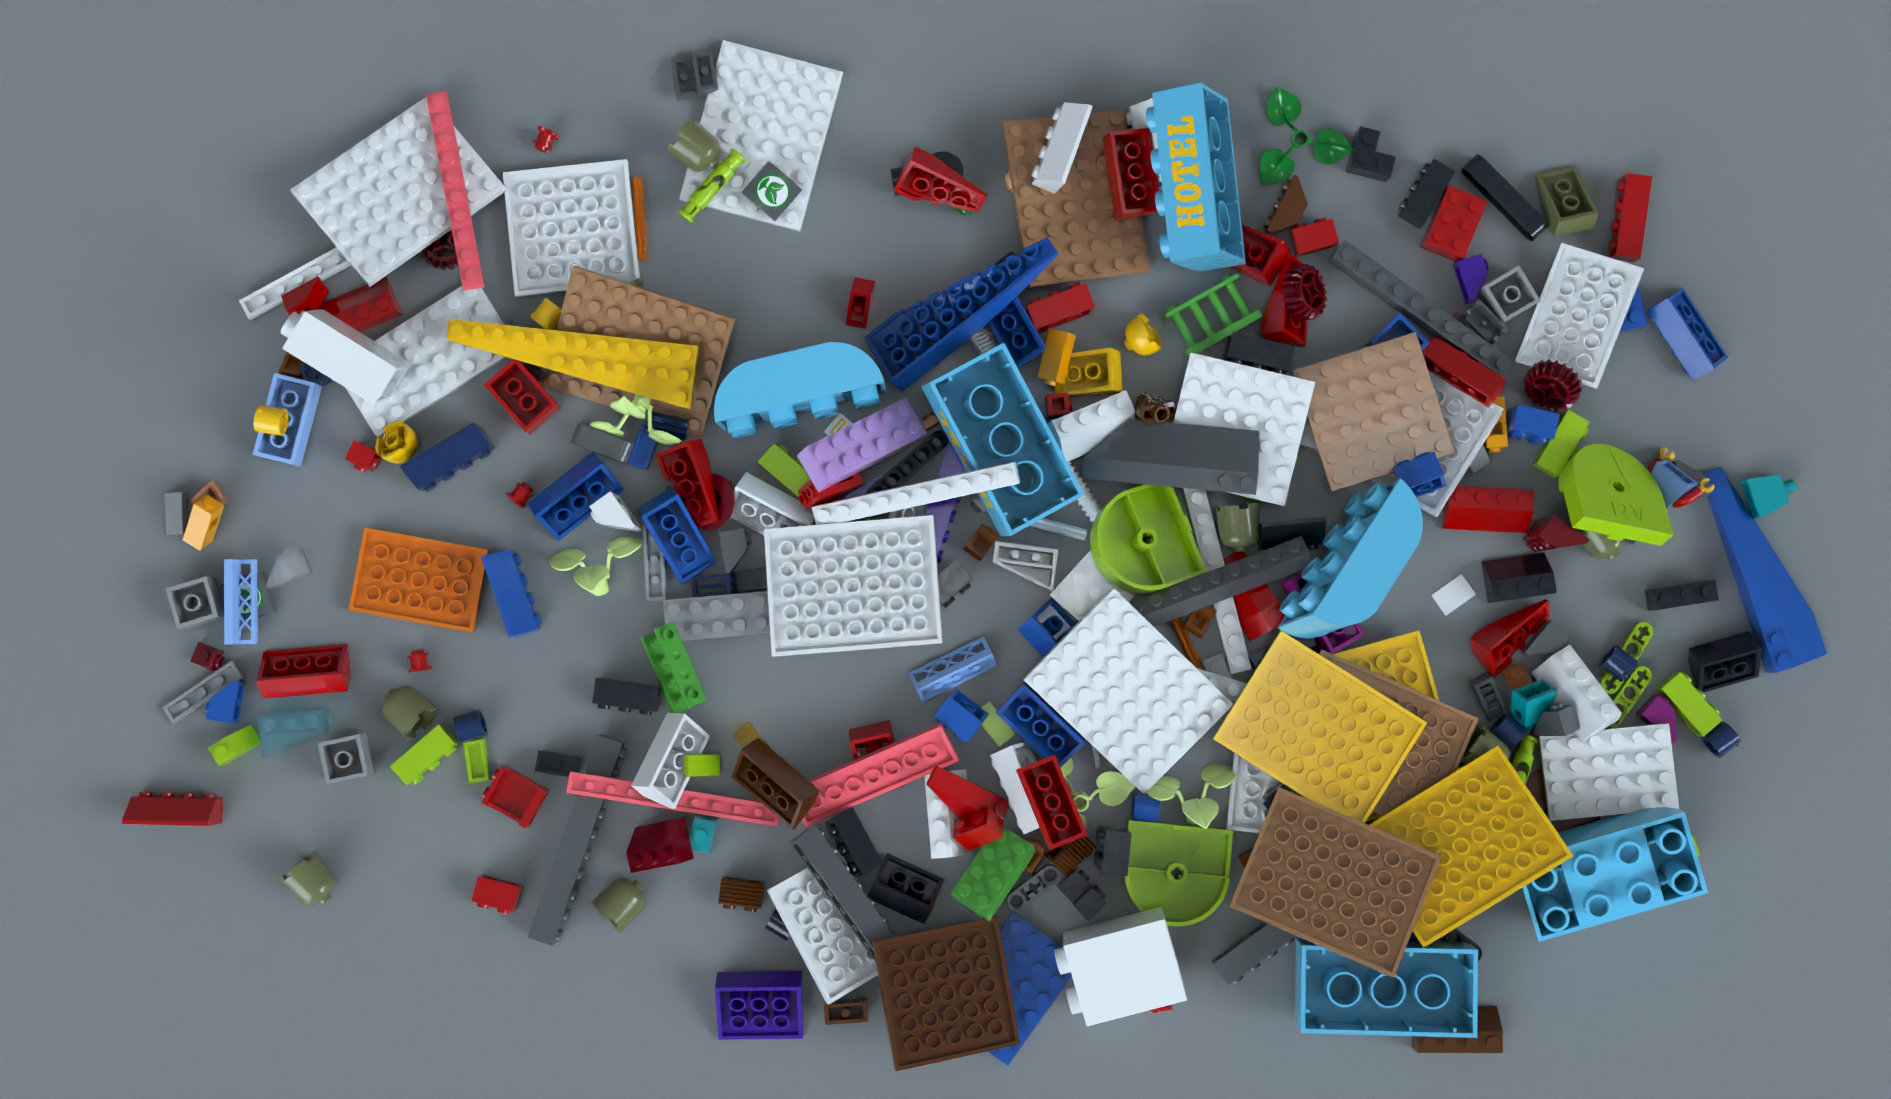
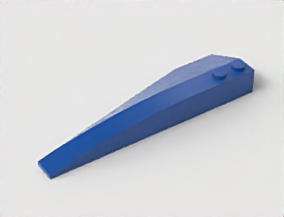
[864,237,1059,391]
[1702,467,1827,673]

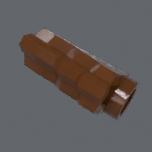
[1136,392,1177,423]

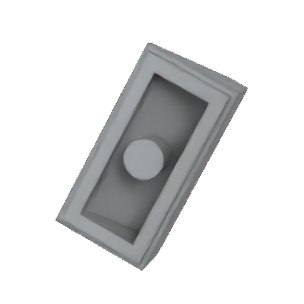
[165,492,188,536]

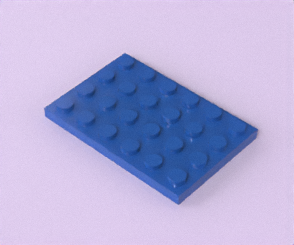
[988,911,1072,1066]

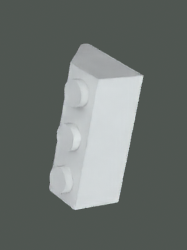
[589,491,642,533]

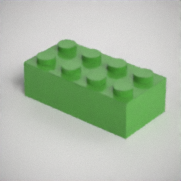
[950,826,1036,922]

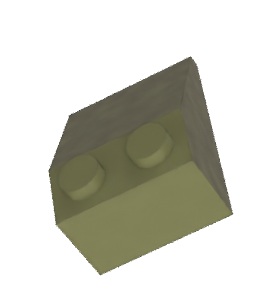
[1535,166,1599,237]

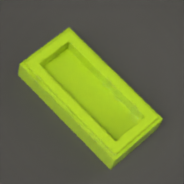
[981,701,1015,747]
[463,738,491,783]
[683,754,720,777]

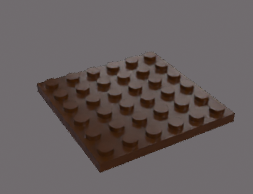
[872,916,1020,1071]

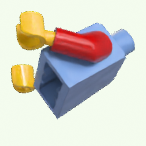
[1647,447,1715,509]

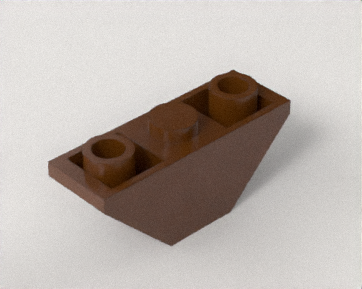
[1263,175,1308,235]

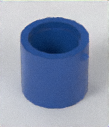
[1131,793,1160,823]

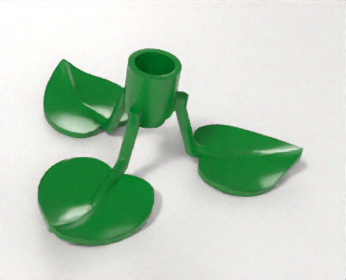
[1259,87,1352,184]

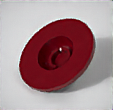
[689,474,735,530]

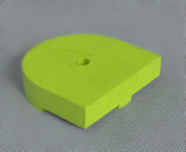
[1558,444,1674,546]
[1090,484,1207,594]
[1123,819,1233,926]

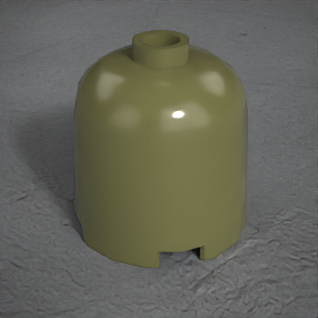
[667,118,720,172]
[1216,503,1260,552]
[1574,528,1626,559]
[382,686,437,740]
[1461,724,1510,765]
[279,851,336,906]
[591,878,646,933]

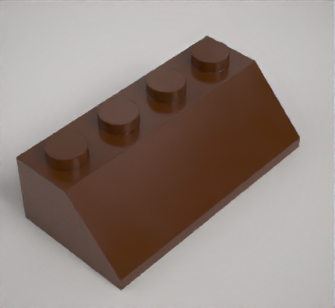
[732,738,820,830]
[1412,1006,1503,1053]

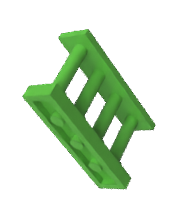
[1163,273,1263,361]
[640,621,706,713]

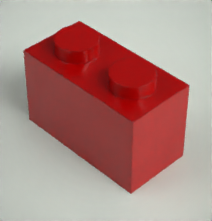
[1289,217,1339,257]
[953,807,1004,851]
[471,874,523,914]

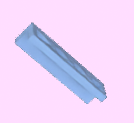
[224,559,258,645]
[908,636,998,702]

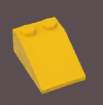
[1055,348,1123,397]

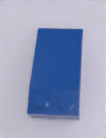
[636,487,717,584]

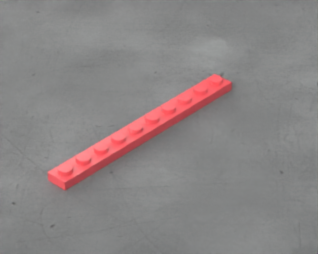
[426,91,485,291]
[566,771,779,827]

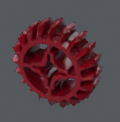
[420,230,459,270]
[1281,264,1327,321]
[1523,359,1582,412]

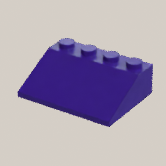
[715,971,803,1040]

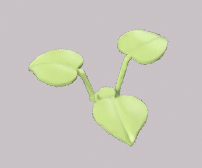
[590,394,687,446]
[549,537,643,596]
[1038,755,1135,829]
[1146,764,1237,829]

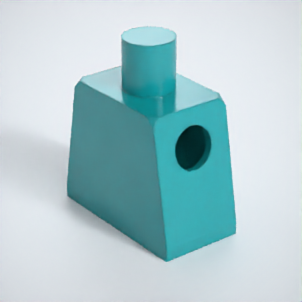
[1739,474,1796,519]
[1510,679,1557,731]
[689,814,719,854]

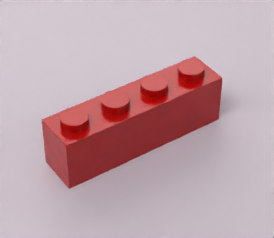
[1608,173,1652,262]
[1422,336,1506,408]

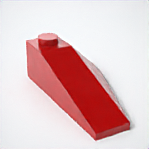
[894,146,987,212]
[1261,254,1308,347]
[655,438,719,527]
[1223,551,1285,641]
[1470,599,1551,678]
[926,765,1010,819]

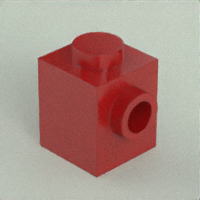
[1045,393,1073,419]
[345,440,382,473]

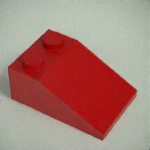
[1231,224,1290,286]
[849,720,905,789]

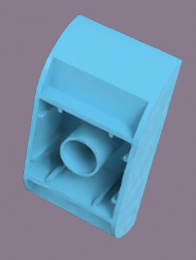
[714,342,886,439]
[1278,478,1423,638]
[1522,807,1708,942]

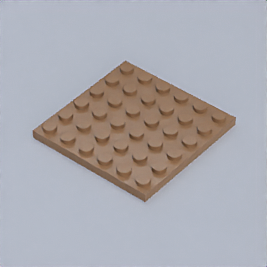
[1293,332,1455,492]

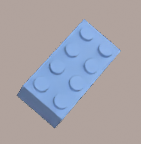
[252,373,322,467]

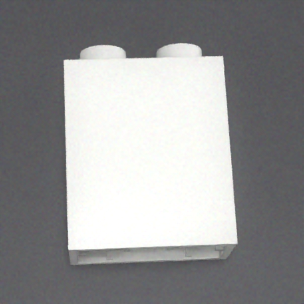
[280,309,411,405]
[1054,906,1187,1026]

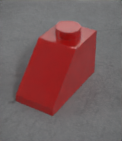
[281,276,330,315]
[845,277,875,329]

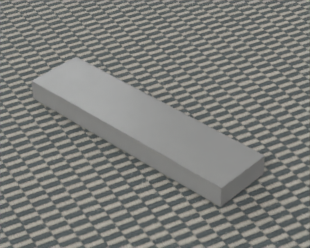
[642,521,668,601]
[161,660,246,725]

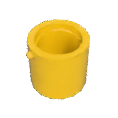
[530,297,562,330]
[254,405,288,436]

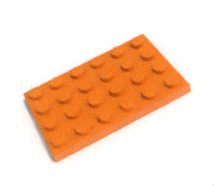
[348,527,490,633]

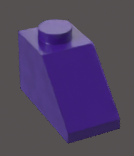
[1453,254,1489,304]

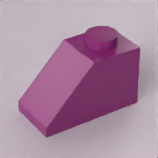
[1635,695,1677,743]

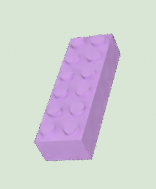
[797,398,927,492]

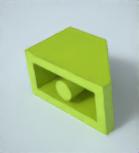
[208,724,263,766]

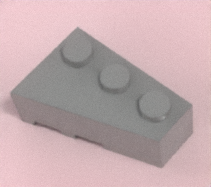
[992,541,1058,592]

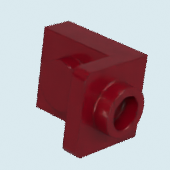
[190,642,224,671]

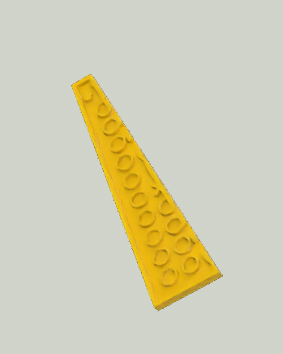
[446,319,699,410]

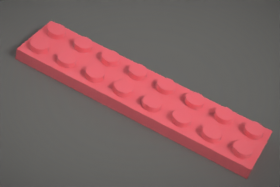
[802,723,959,827]

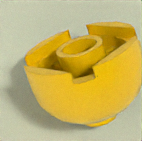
[1124,313,1163,356]
[375,421,419,464]

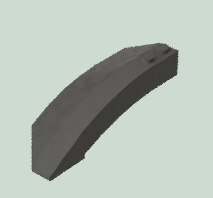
[1082,419,1259,495]

